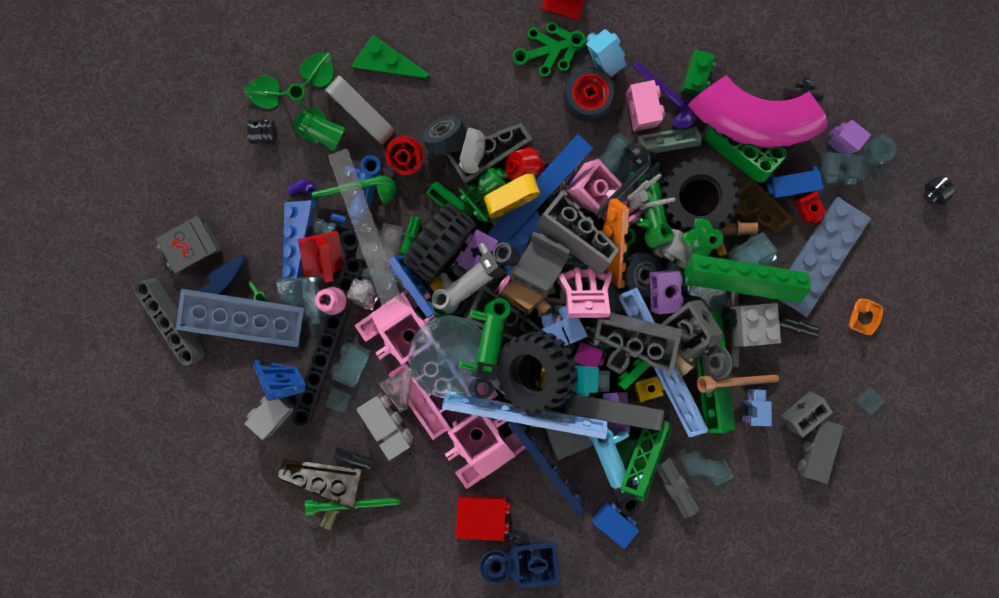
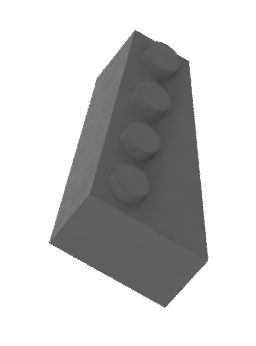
[446,123,534,188]
[536,189,619,275]
[462,285,543,340]
[595,312,683,376]

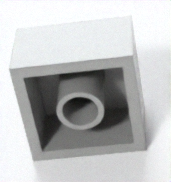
[730,303,781,346]
[244,396,296,440]

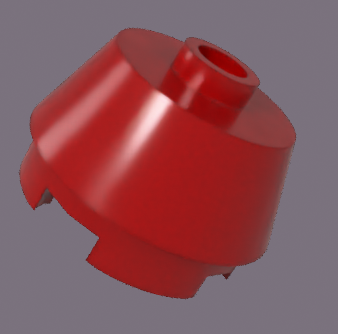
[385,136,424,175]
[505,147,545,181]

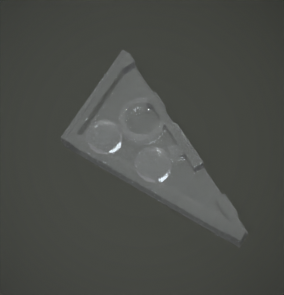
[379,368,414,412]

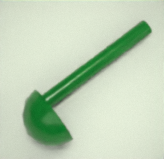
[312,175,397,204]

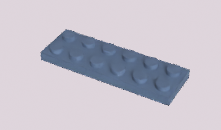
[778,197,871,317]
[176,289,304,347]

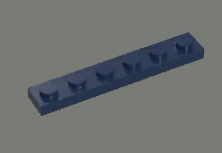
[507,421,585,515]

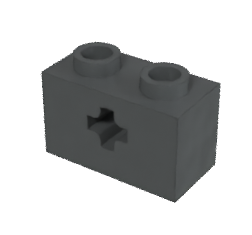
[781,391,833,438]

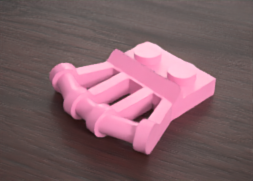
[556,267,613,318]

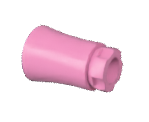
[315,287,346,315]

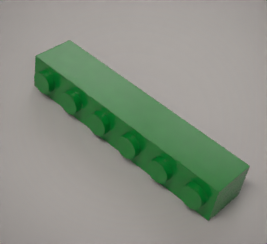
[684,254,811,303]
[696,311,735,433]

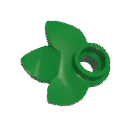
[681,219,723,256]

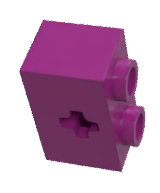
[571,341,605,367]

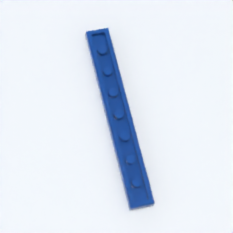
[472,134,593,256]

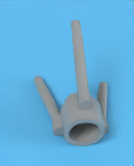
[627,174,676,211]

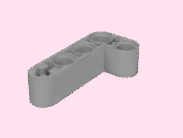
[324,76,395,145]

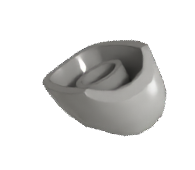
[459,127,485,174]

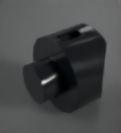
[923,176,955,205]

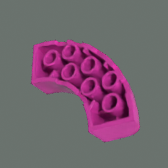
[688,75,827,148]

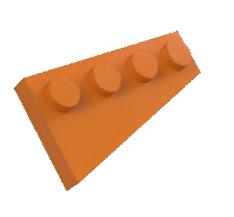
[603,198,629,288]

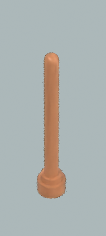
[697,375,780,393]

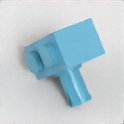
[586,29,626,77]

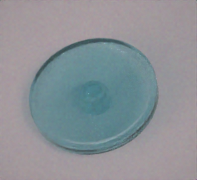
[408,316,482,399]

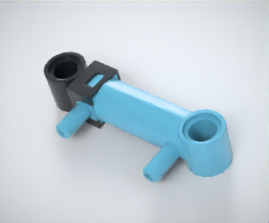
[589,428,643,516]

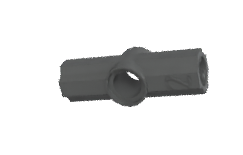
[657,457,699,518]

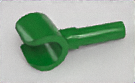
[247,281,269,302]

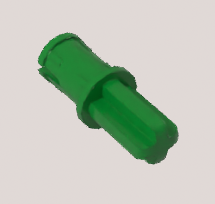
[399,216,422,255]

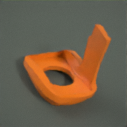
[848,299,883,335]

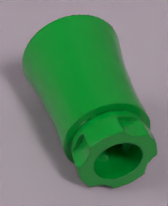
[298,112,345,151]

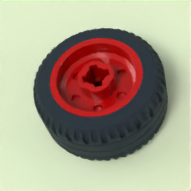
[563,67,616,122]

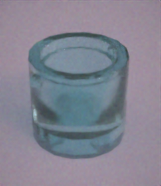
[862,135,897,165]

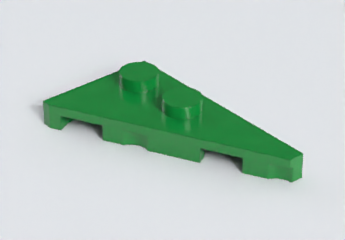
[351,35,430,79]

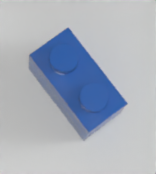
[592,501,639,549]

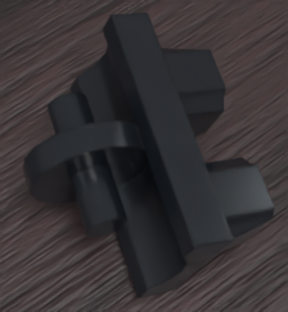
[783,77,824,102]

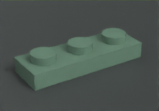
[638,126,702,153]

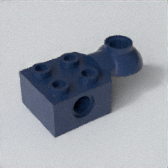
[479,541,560,588]

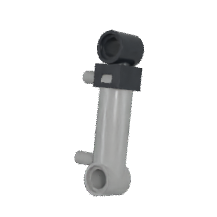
[431,242,521,313]

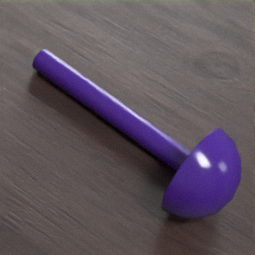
[632,61,697,129]

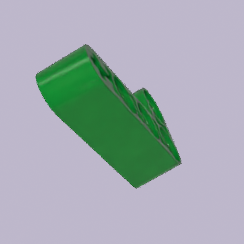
[704,125,786,183]

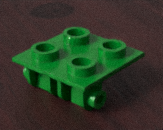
[459,183,491,223]

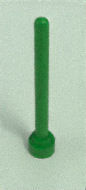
[305,497,401,517]

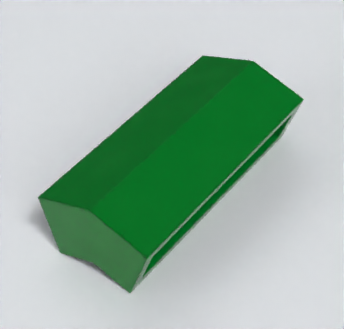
[426,181,474,218]

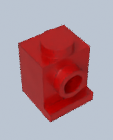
[794,191,827,224]

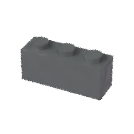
[798,420,844,484]

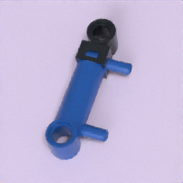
[330,155,383,251]

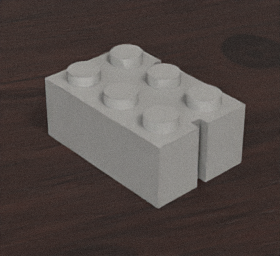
[356,393,414,460]

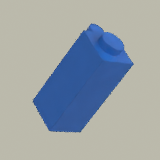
[766,165,823,199]

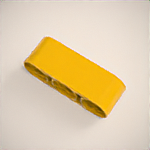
[484,174,540,218]

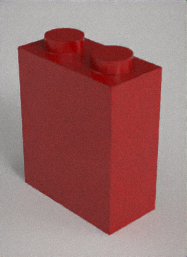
[456,495,510,541]

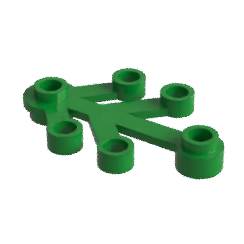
[513,22,586,78]

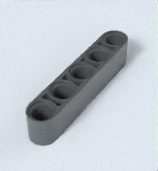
[134,278,204,366]
[565,394,664,430]

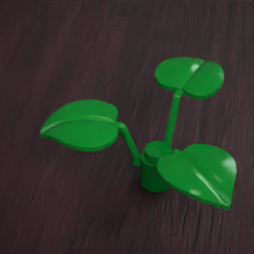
[244,53,334,143]

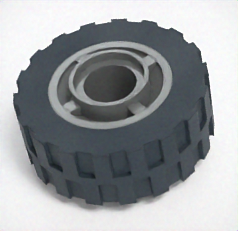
[421,115,467,156]
[622,253,663,297]

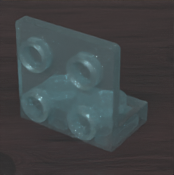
[276,277,322,324]

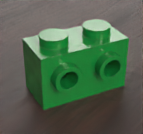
[680,49,716,97]

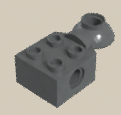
[661,300,733,379]

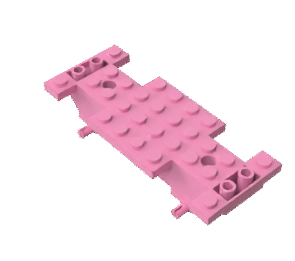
[354,290,526,489]

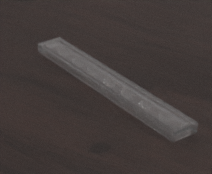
[328,149,403,308]

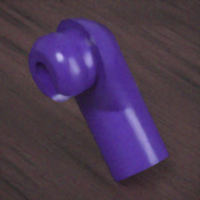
[287,179,317,196]

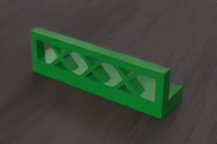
[620,421,671,502]

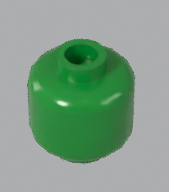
[478,167,507,196]

